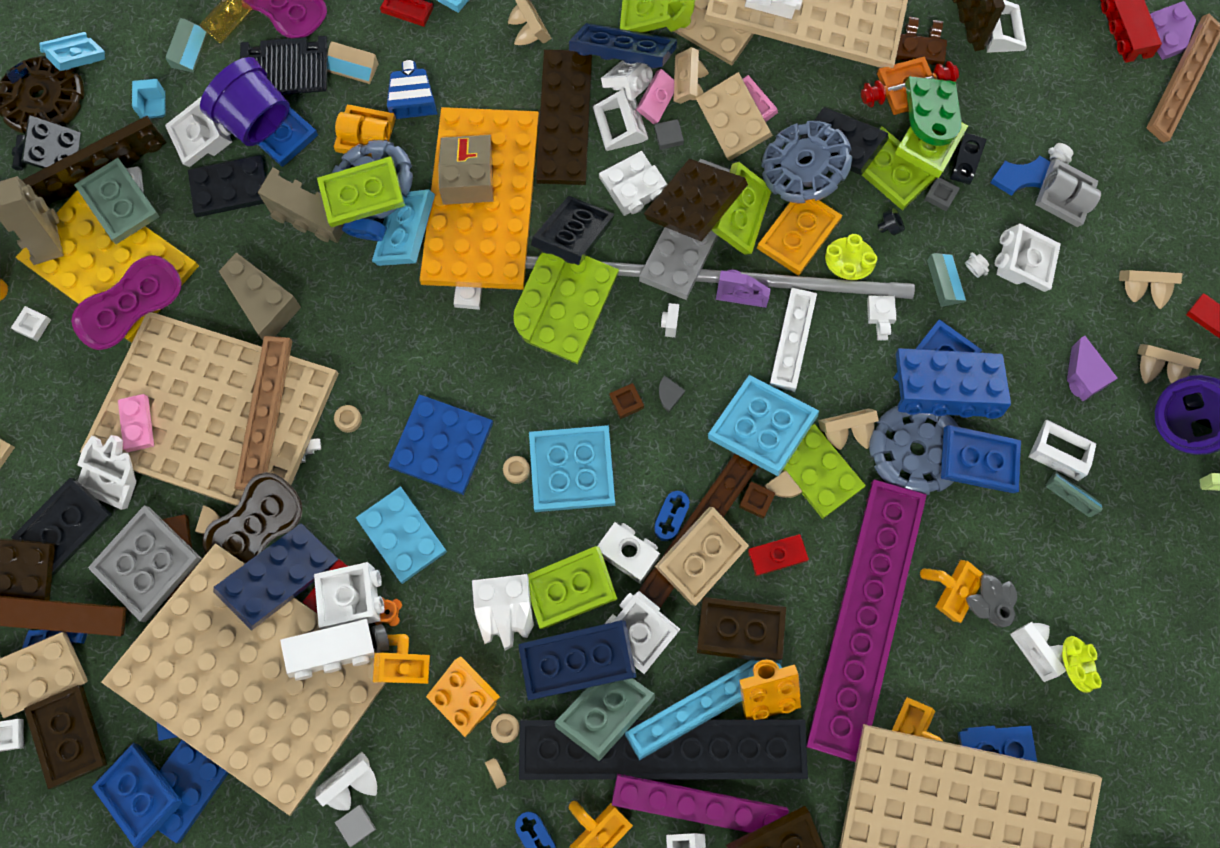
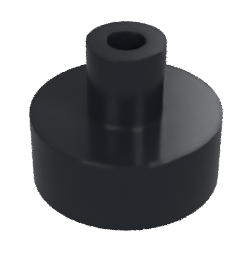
[878,208,905,236]

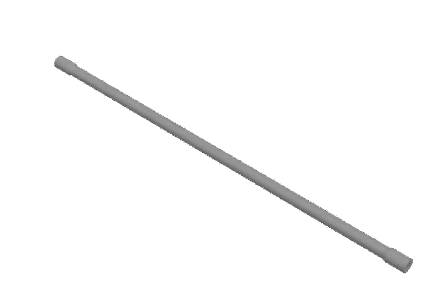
[526,256,915,299]

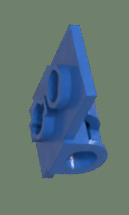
[957,726,1037,762]

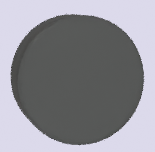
[370,624,389,653]

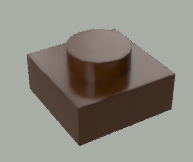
[609,383,644,419]
[739,482,775,519]

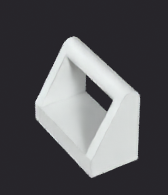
[986,0,1027,53]
[593,89,648,151]
[1028,420,1096,481]

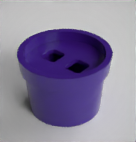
[200,57,290,146]
[1154,375,1220,455]

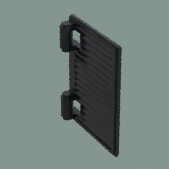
[240,36,327,95]

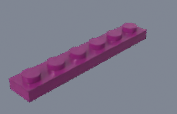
[611,774,789,833]

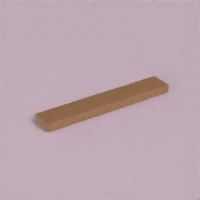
[1146,14,1220,143]
[234,336,292,491]

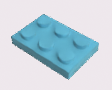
[372,189,435,266]
[356,486,447,584]

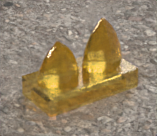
[200,0,252,44]

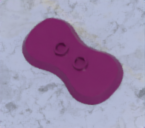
[234,0,327,38]
[71,255,181,350]

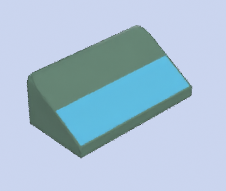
[166,18,209,72]
[927,253,966,307]
[1045,471,1103,517]

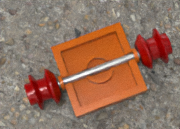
[861,56,959,115]

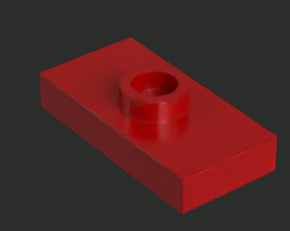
[747,534,809,576]

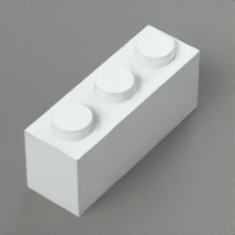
[280,619,375,680]

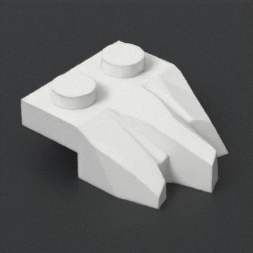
[77,435,136,510]
[472,574,534,650]

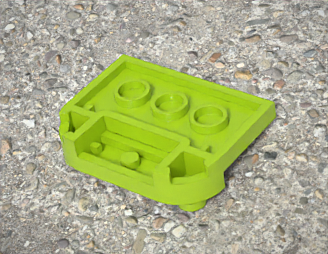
[620,0,695,33]
[514,252,619,364]

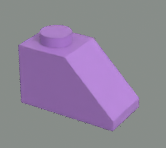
[1067,336,1117,401]

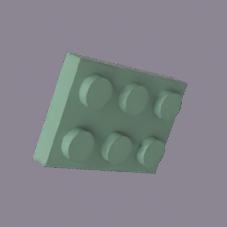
[74,158,160,244]
[555,678,655,761]

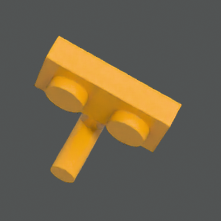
[920,560,983,623]
[373,634,430,684]
[892,697,943,741]
[569,801,633,848]

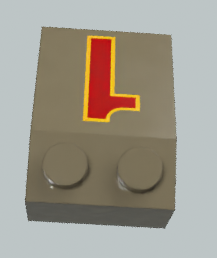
[438,135,494,205]

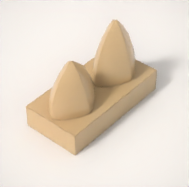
[508,0,552,45]
[674,47,709,104]
[1119,270,1182,309]
[1137,344,1201,384]
[818,408,879,450]

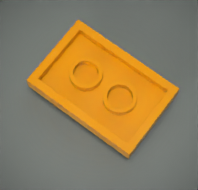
[757,199,843,276]

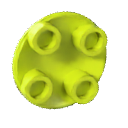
[825,234,877,280]
[1062,636,1102,693]

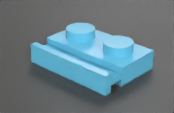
[40,32,105,71]

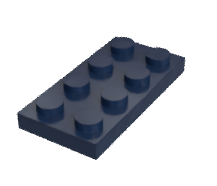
[569,23,677,68]
[213,523,338,631]
[518,620,637,700]

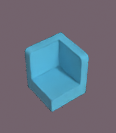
[132,79,165,119]

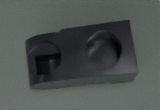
[950,133,987,185]

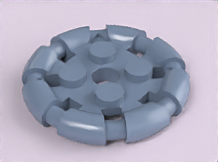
[762,121,852,203]
[331,140,413,220]
[869,406,959,495]

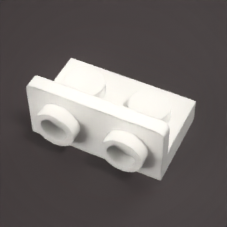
[601,60,653,100]

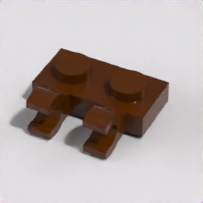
[896,17,947,66]

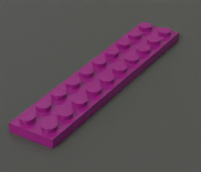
[806,480,927,763]

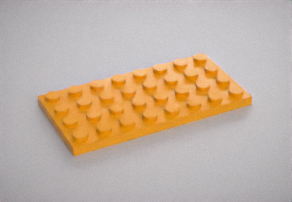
[420,107,539,290]

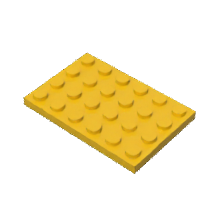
[15,190,199,343]

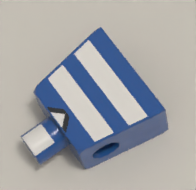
[387,60,437,119]

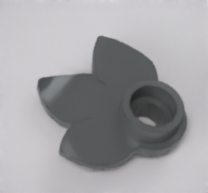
[966,574,1017,628]

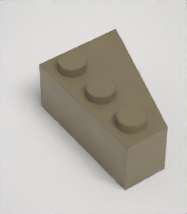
[258,167,343,243]
[0,176,64,265]
[219,253,301,340]

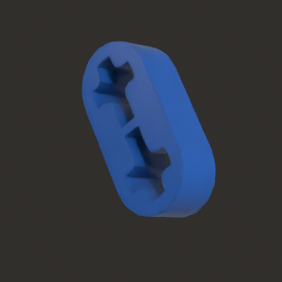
[342,218,387,241]
[654,491,690,541]
[515,812,556,848]

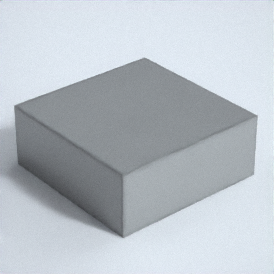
[335,805,377,847]

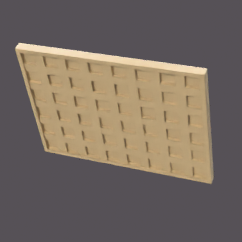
[704,0,908,68]
[80,312,339,506]
[101,544,387,816]
[839,724,1102,848]

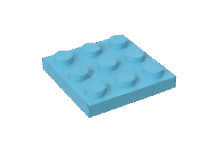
[708,375,819,476]
[529,425,615,512]

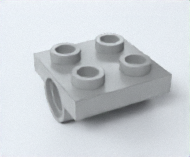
[1035,158,1101,227]

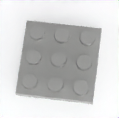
[88,505,202,622]

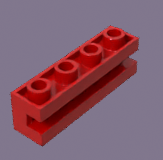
[1100,0,1162,63]

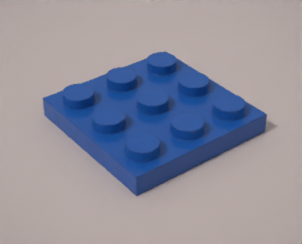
[389,394,493,495]

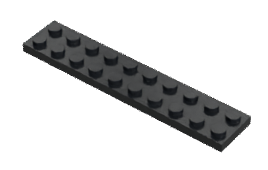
[519,720,808,780]

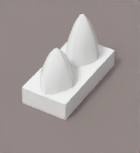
[1010,622,1066,682]
[316,752,377,810]

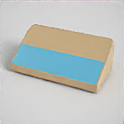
[327,42,379,84]

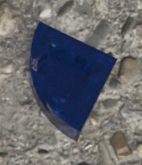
[6,62,31,83]

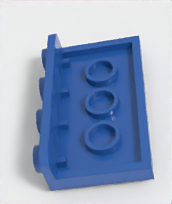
[896,348,1011,419]

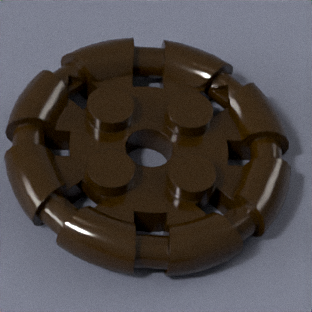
[0,56,85,134]

